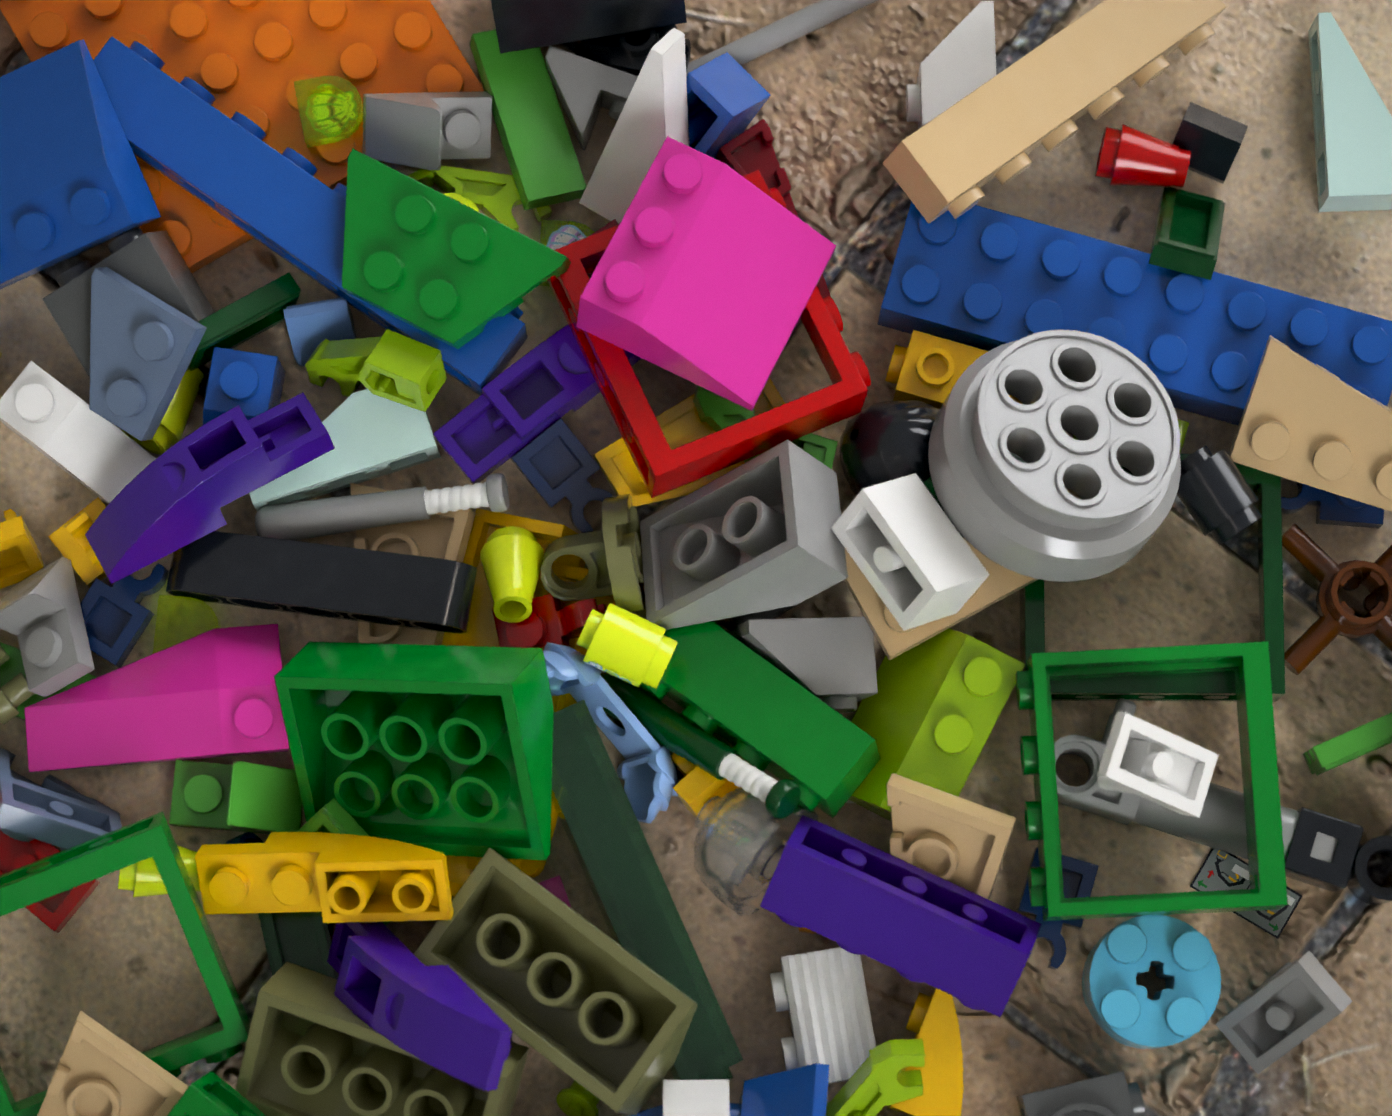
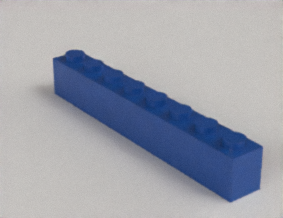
[93,36,528,396]

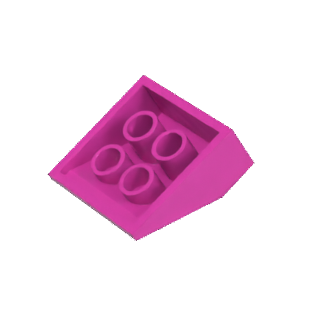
[576,136,836,411]

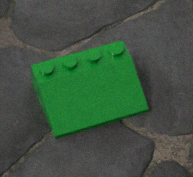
[274,642,554,861]

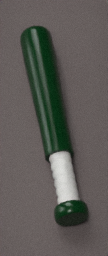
[600,672,801,819]

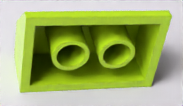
[848,628,1026,822]

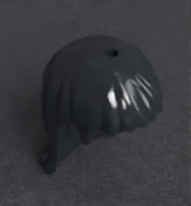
[839,400,940,495]

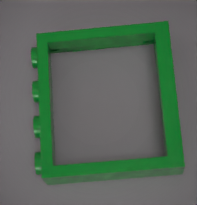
[1016,641,1288,921]
[0,812,250,1116]

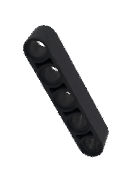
[166,531,477,633]

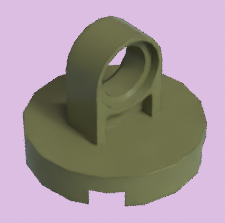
[541,494,647,620]

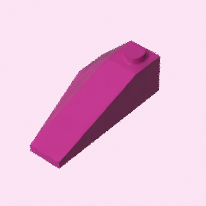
[24,624,289,773]

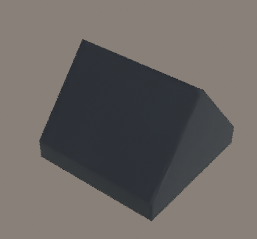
[1172,102,1248,184]

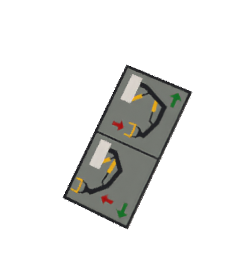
[1190,848,1302,939]

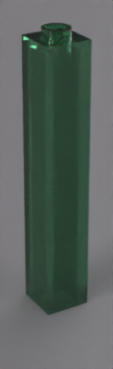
[552,700,743,1080]

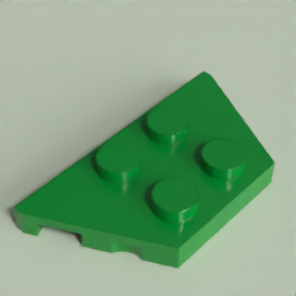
[342,149,571,349]

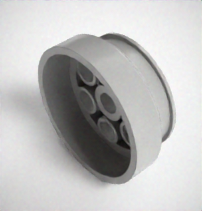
[928,330,1181,582]

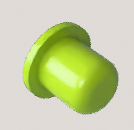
[556,1080,600,1116]

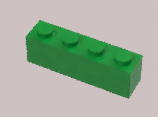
[639,621,881,818]

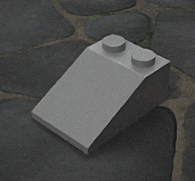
[640,440,848,630]

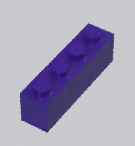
[760,814,1042,1018]

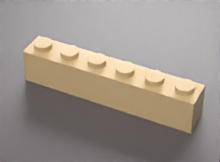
[883,0,1226,224]

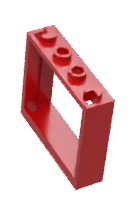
[547,170,871,498]

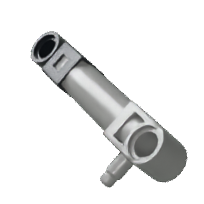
[1054,698,1392,905]

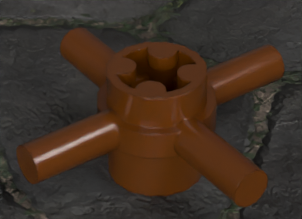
[1282,523,1392,675]

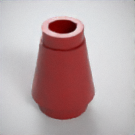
[1095,124,1191,188]

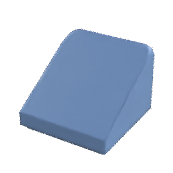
[283,297,356,367]

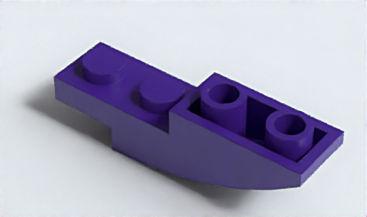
[433,324,642,485]
[85,392,335,584]
[327,922,513,1091]

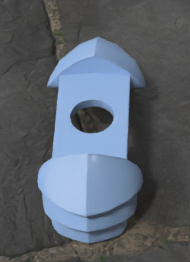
[543,642,678,824]

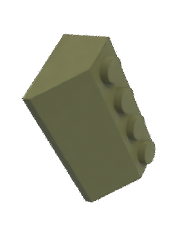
[414,848,698,1115]
[235,962,529,1116]

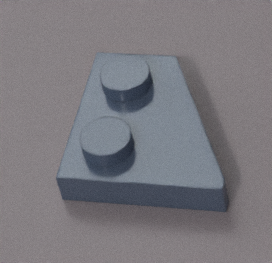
[89,267,207,441]
[0,748,122,851]

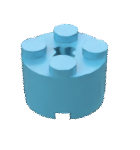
[1082,915,1221,1049]

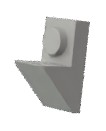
[545,46,638,150]
[362,91,492,170]
[0,556,95,698]
[1215,951,1352,1074]

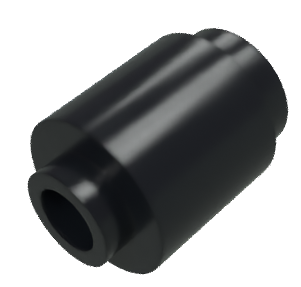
[1177,445,1263,546]

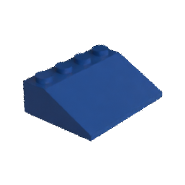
[0,39,161,289]

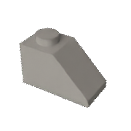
[731,617,878,713]

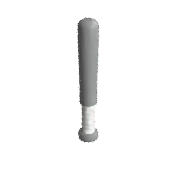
[255,473,509,541]

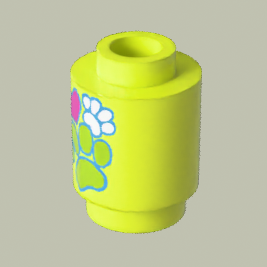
[576,603,678,689]

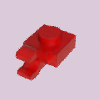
[492,594,607,650]

